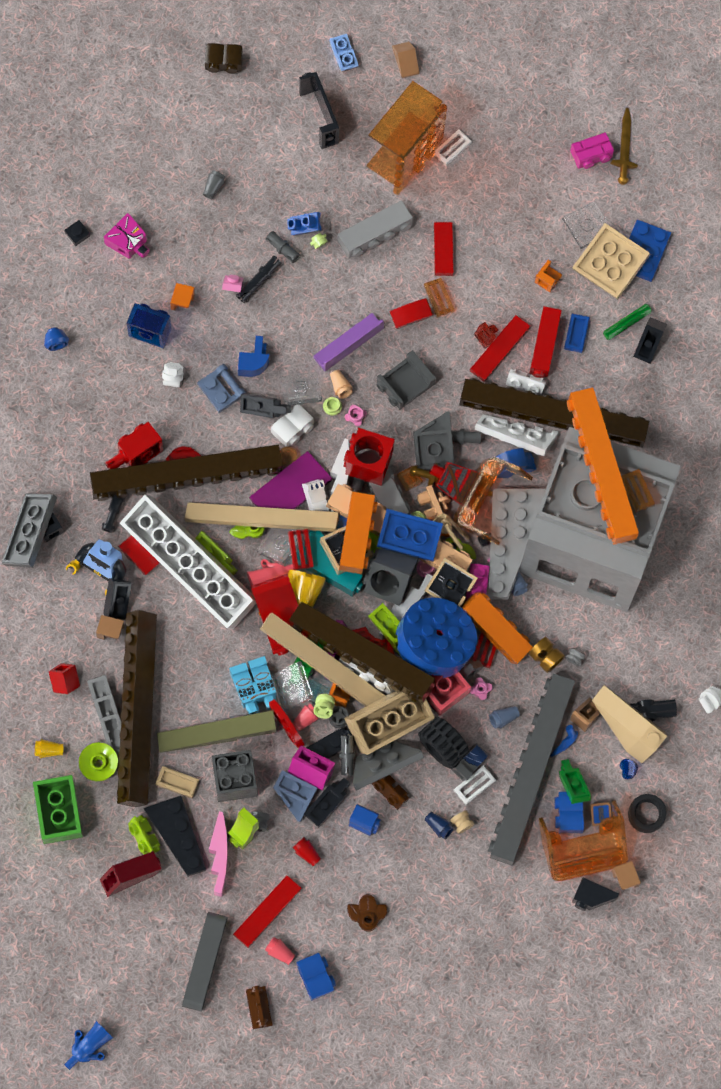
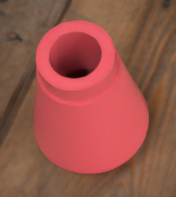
[292,704,318,732]
[265,937,295,965]

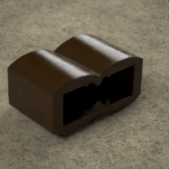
[204,43,243,74]

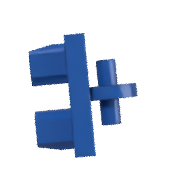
[287,212,322,236]

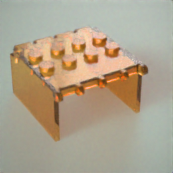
[366,81,447,195]

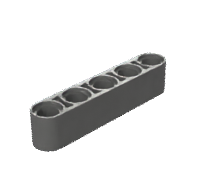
[182,912,228,1012]

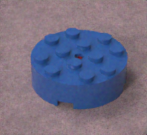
[396,598,477,678]

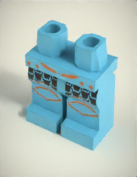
[229,656,277,715]

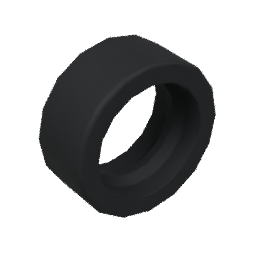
[628,794,667,833]

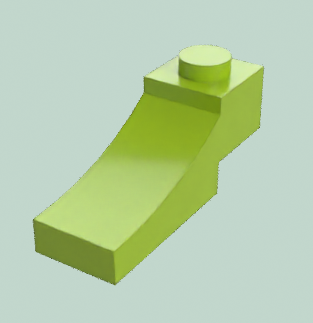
[368,603,402,658]
[228,807,259,850]

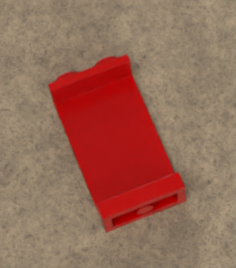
[251,573,307,656]

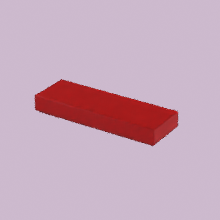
[434,222,453,276]

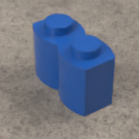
[554,792,584,833]
[349,804,381,836]
[296,953,336,1001]

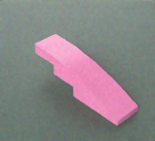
[209,811,228,897]

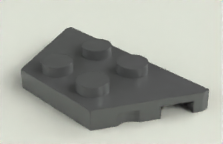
[413,411,455,471]
[353,741,424,791]

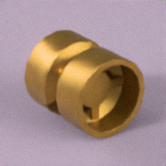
[528,636,565,673]

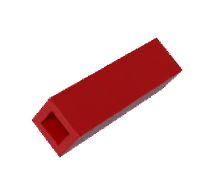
[529,306,562,378]

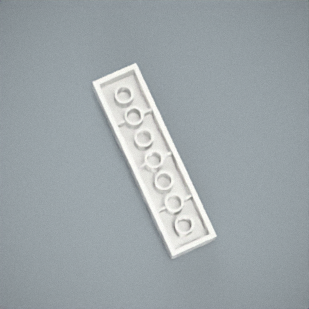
[120,495,256,629]

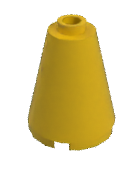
[288,570,326,608]

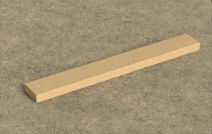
[185,503,339,532]
[260,613,385,707]

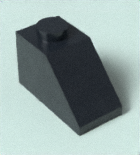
[633,317,667,364]
[572,878,619,911]

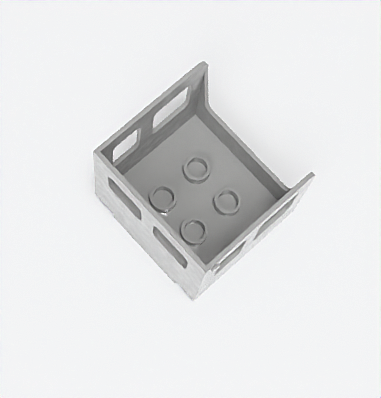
[519,427,681,612]

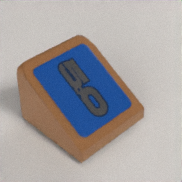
[589,802,612,826]

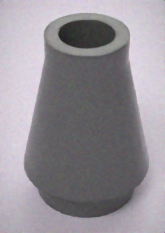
[203,170,225,199]

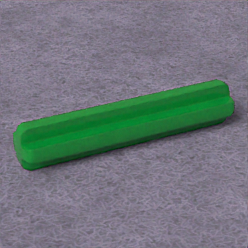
[603,304,652,340]

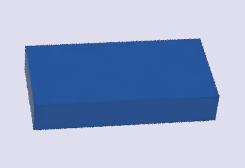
[564,314,590,353]

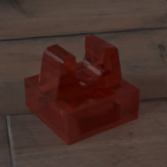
[474,322,499,349]

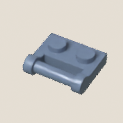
[197,364,246,413]

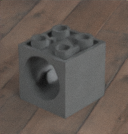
[363,548,419,606]
[212,750,257,802]

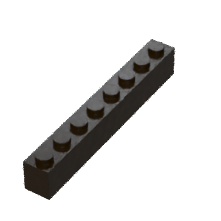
[289,601,435,704]

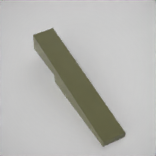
[157,710,276,753]

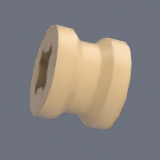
[450,810,475,834]

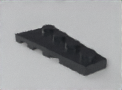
[144,796,206,877]

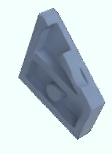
[273,770,318,822]

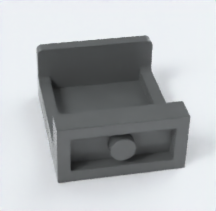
[376,350,436,410]

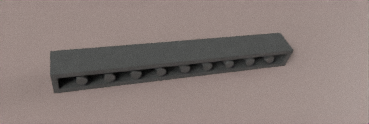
[488,673,575,866]

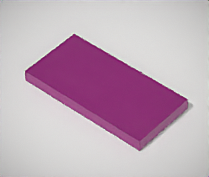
[249,451,332,509]

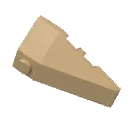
[592,685,667,763]

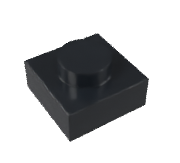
[64,220,90,246]

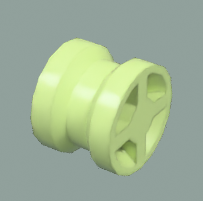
[313,694,335,719]

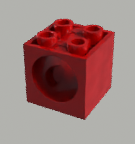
[343,427,395,486]

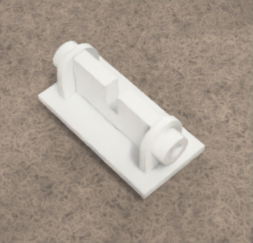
[506,368,546,396]

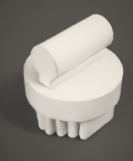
[162,362,184,388]
[699,686,721,714]

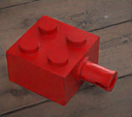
[105,422,163,469]

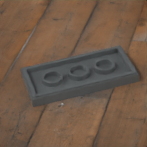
[2,493,57,568]

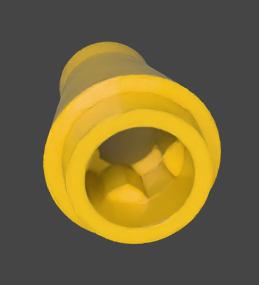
[35,739,63,758]

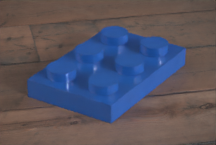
[629,220,671,282]
[377,509,443,562]

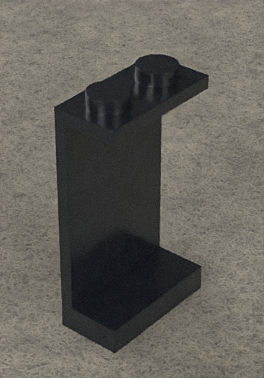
[299,71,339,149]

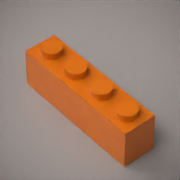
[339,491,378,574]
[461,593,533,664]

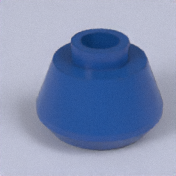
[44,327,69,351]

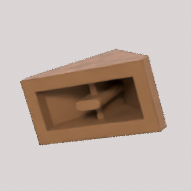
[392,42,419,78]
[570,697,601,732]

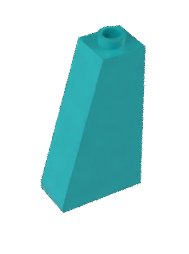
[296,530,364,597]

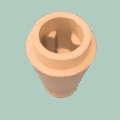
[330,370,353,399]

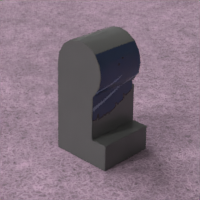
[451,743,488,781]

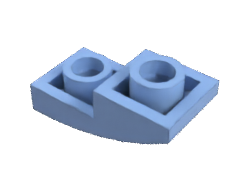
[329,34,359,72]

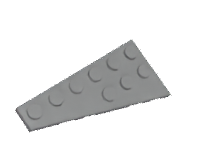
[488,489,546,600]

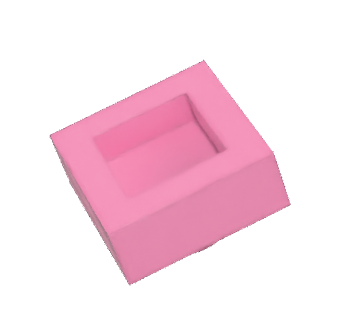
[222,275,244,292]

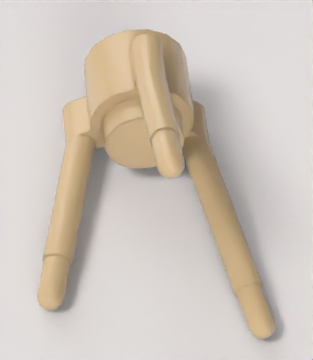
[433,514,470,550]

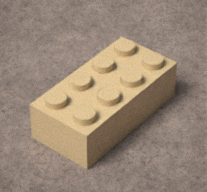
[344,691,435,755]

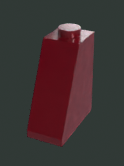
[100,851,162,897]

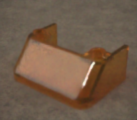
[453,457,533,545]
[539,800,628,881]

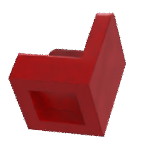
[48,663,80,694]

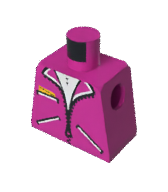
[103,213,150,259]

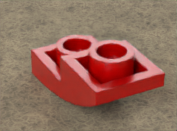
[390,298,433,329]
[118,535,160,575]

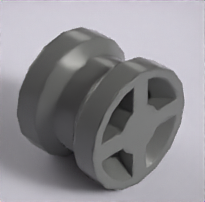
[329,706,349,729]
[251,812,270,832]

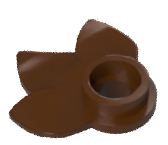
[347,894,387,932]

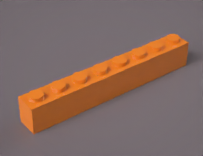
[567,387,639,545]

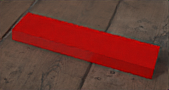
[470,315,530,382]
[233,875,302,948]

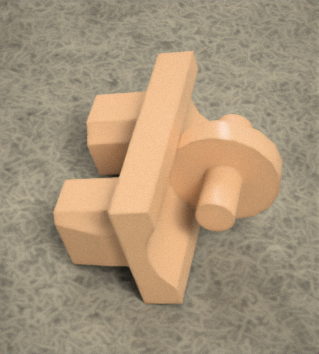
[417,485,451,521]

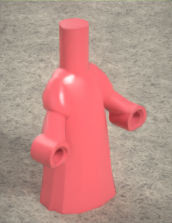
[247,559,293,586]

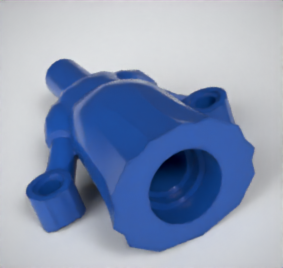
[64,1021,113,1070]

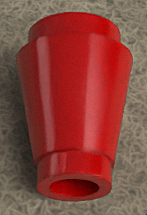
[292,837,321,867]

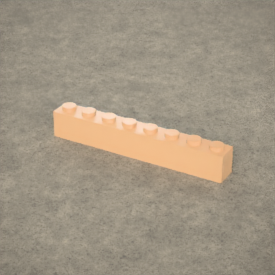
[326,484,473,571]

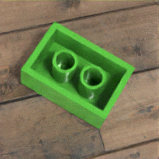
[33,775,83,844]

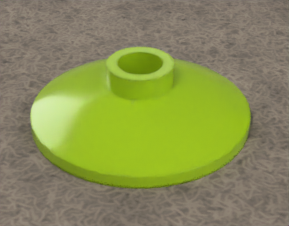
[79,742,118,782]

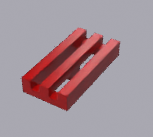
[288,529,314,570]
[473,633,496,669]

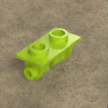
[128,815,161,854]

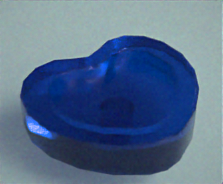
[620,759,638,780]

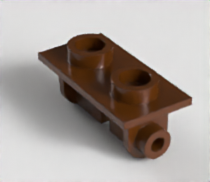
[371,775,410,810]
[246,986,273,1030]

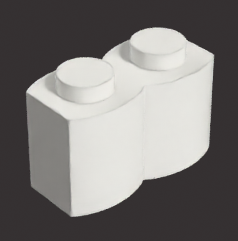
[271,404,314,448]

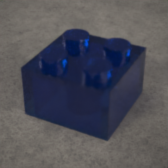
[127,303,171,349]

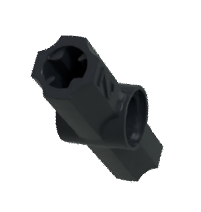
[630,699,677,722]

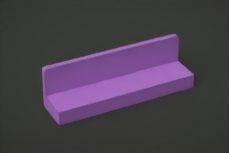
[313,313,384,372]

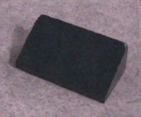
[103,578,132,619]

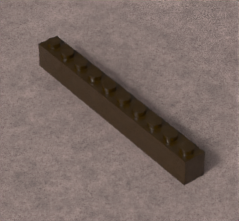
[459,378,650,448]
[90,444,283,501]
[117,610,157,807]

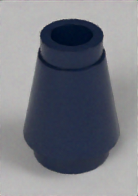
[424,811,454,839]

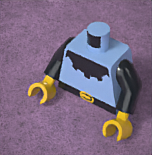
[66,539,127,595]

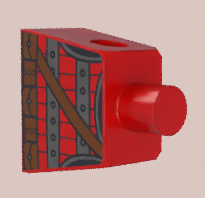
[429,462,478,504]

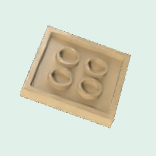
[572,223,650,300]

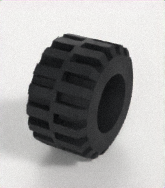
[418,717,469,769]

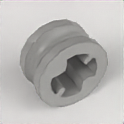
[565,649,585,666]

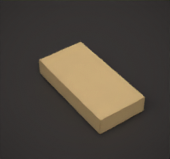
[155,766,199,799]

